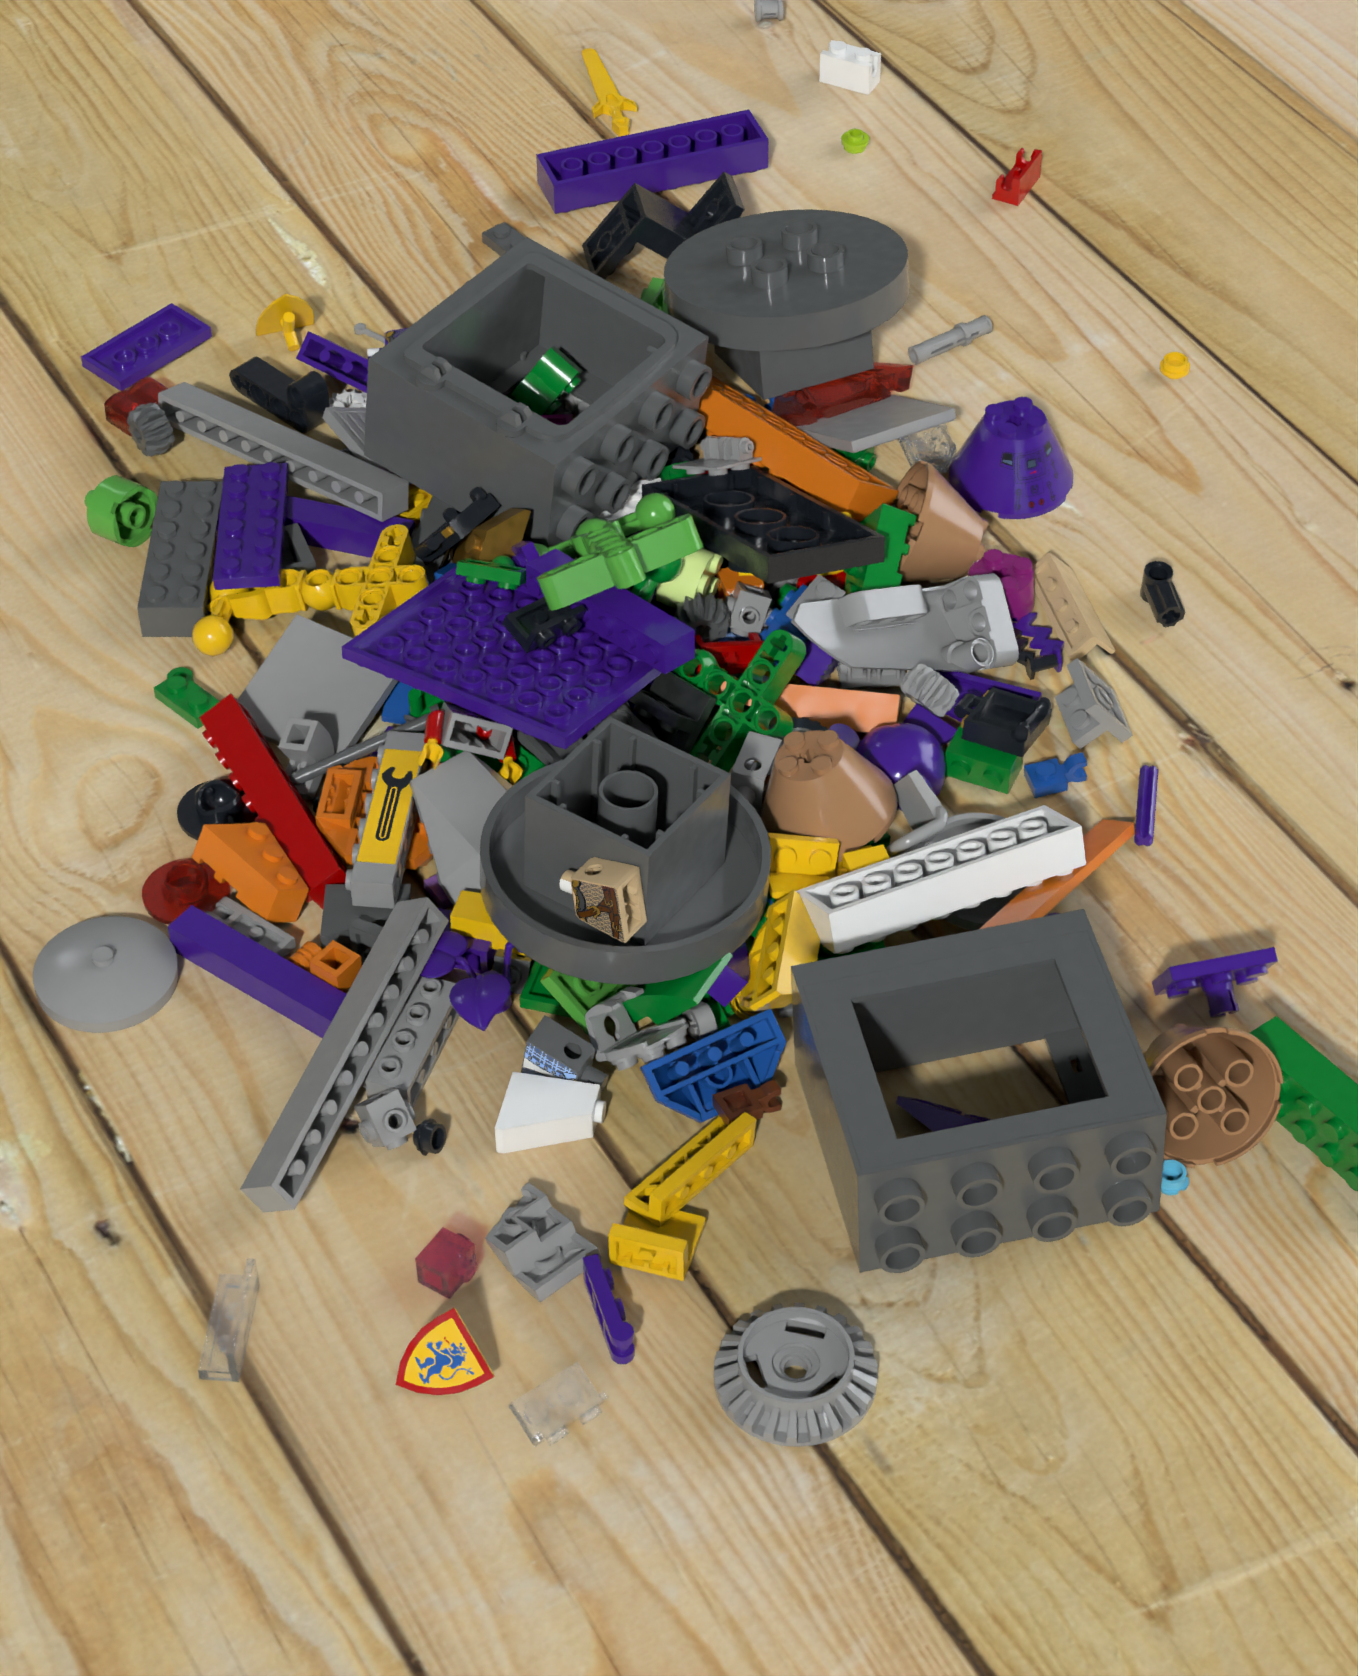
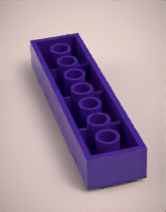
[536,109,769,214]

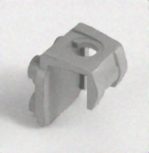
[585,986,689,1071]

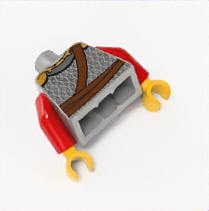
[417,701,523,786]

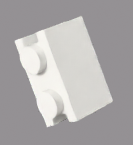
[819,40,881,95]

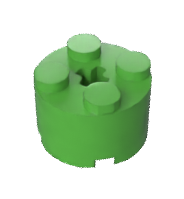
[84,475,158,547]

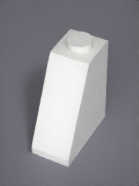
[495,1072,606,1153]

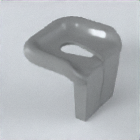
[885,770,948,858]

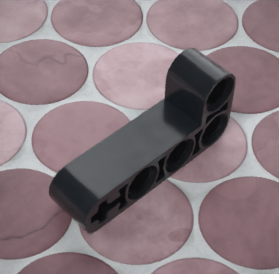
[229,356,330,433]

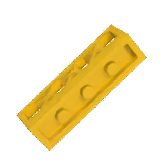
[624,1112,756,1228]

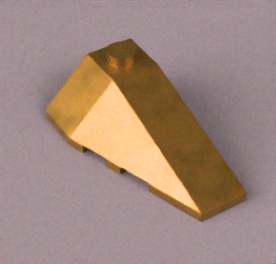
[452,508,531,564]

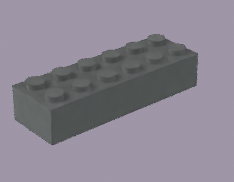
[137,480,223,637]

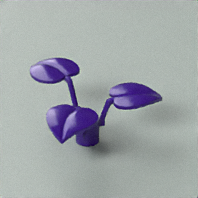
[420,931,522,1031]

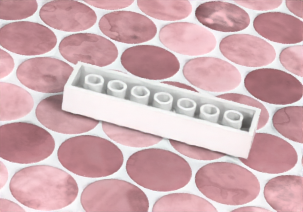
[796,805,1086,954]

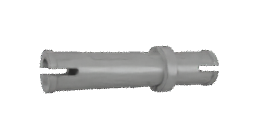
[908,315,993,365]

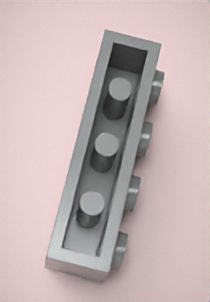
[362,976,459,1108]

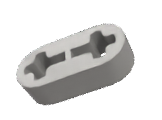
[677,1001,717,1040]

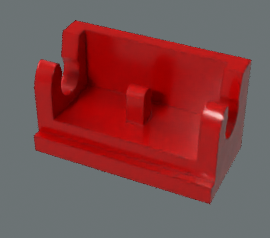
[992,148,1042,206]
[695,632,764,675]

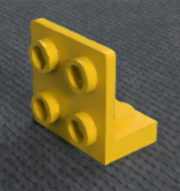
[768,833,840,901]
[608,1203,705,1281]

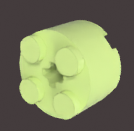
[655,548,723,609]

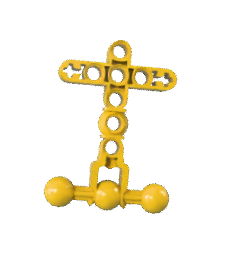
[192,524,429,657]

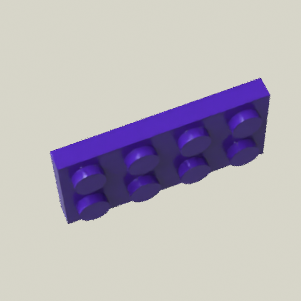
[81,303,212,391]

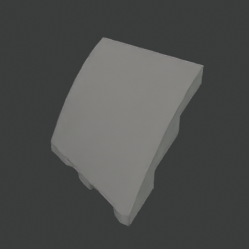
[485,1182,602,1302]

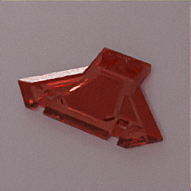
[772,362,914,426]

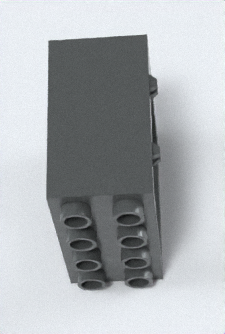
[791,909,1167,1273]

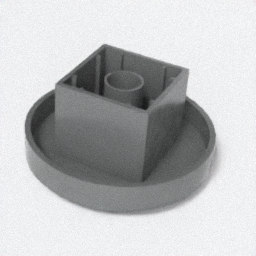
[664,209,910,400]
[480,716,771,984]

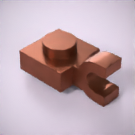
[713,1079,781,1126]

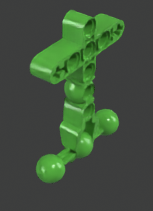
[533,493,703,611]

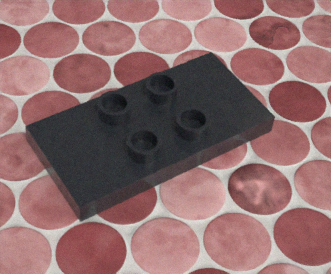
[642,466,885,583]

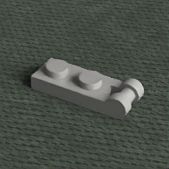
[205,897,296,958]

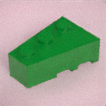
[843,503,917,596]

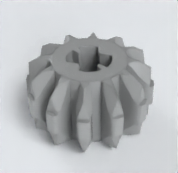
[900,664,959,717]

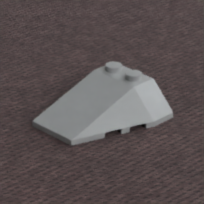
[410,751,513,906]

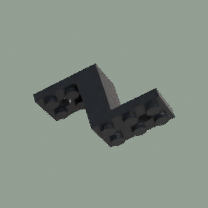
[582,172,745,280]

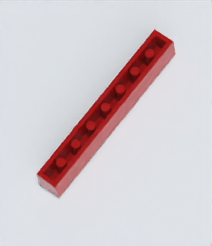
[199,693,347,909]

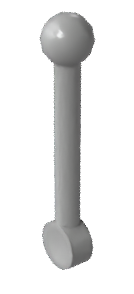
[354,323,385,343]

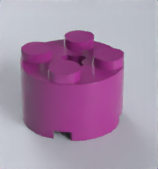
[968,549,1035,622]

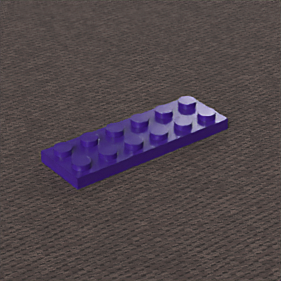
[213,462,289,590]

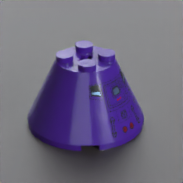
[948,397,1073,519]

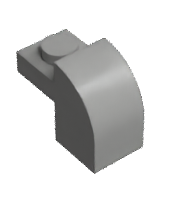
[278,717,334,800]

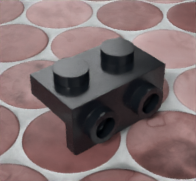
[502,597,586,653]

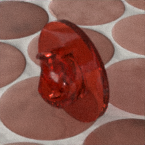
[142,858,231,925]

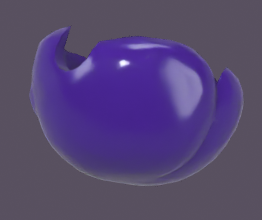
[855,723,946,811]

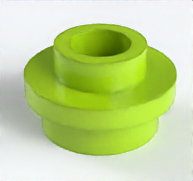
[841,128,869,154]

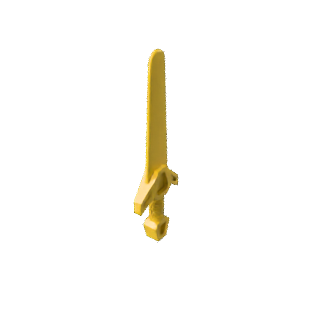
[581,48,637,137]

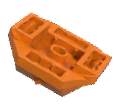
[315,756,441,869]

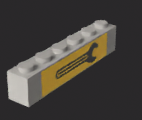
[345,731,431,909]

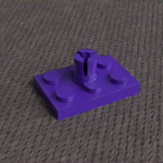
[1152,947,1278,1018]

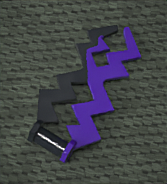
[1012,613,1064,680]

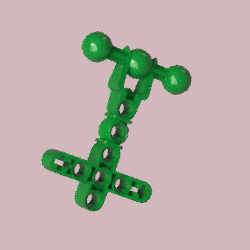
[626,558,806,773]

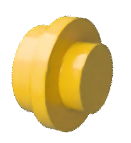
[1159,352,1190,379]

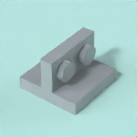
[1055,658,1133,749]

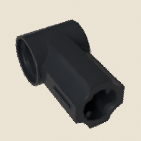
[1140,561,1185,627]

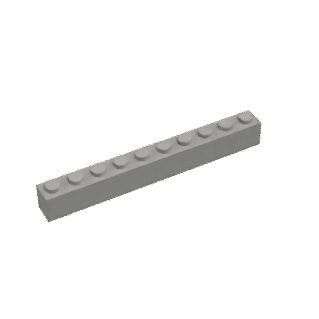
[158,382,409,522]
[240,897,449,1212]

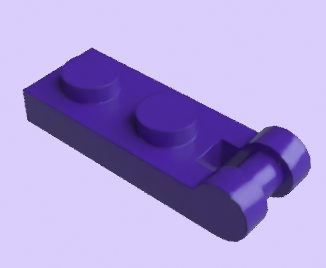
[582,1254,635,1365]

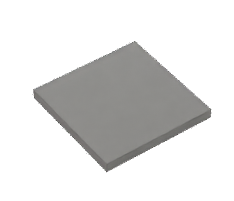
[790,393,956,453]
[238,614,398,754]

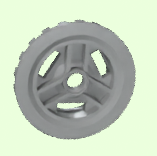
[714,1302,878,1447]

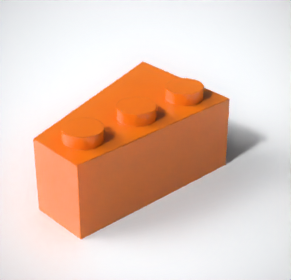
[191,822,309,923]

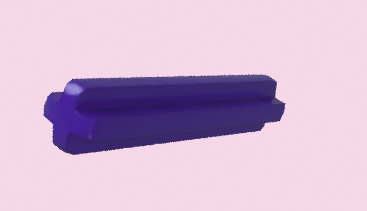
[1134,765,1158,847]

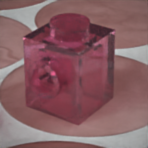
[415,1227,477,1299]

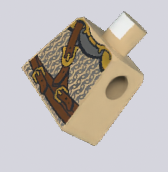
[560,857,647,943]

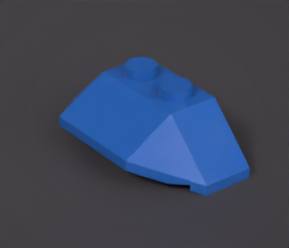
[640,1009,787,1123]

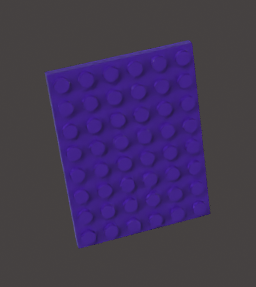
[342,566,662,749]

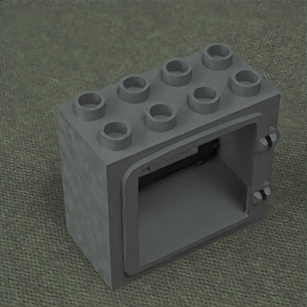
[364,237,712,548]

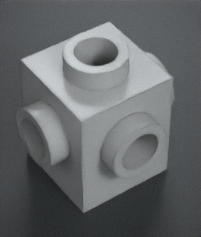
[724,581,772,637]
[354,1089,417,1150]

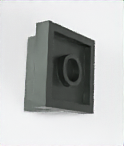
[629,672,717,754]

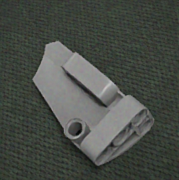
[791,573,1019,674]

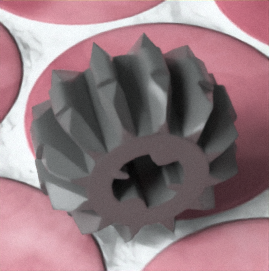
[127,403,175,457]
[674,592,730,642]

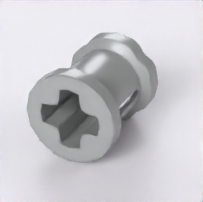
[754,0,783,22]

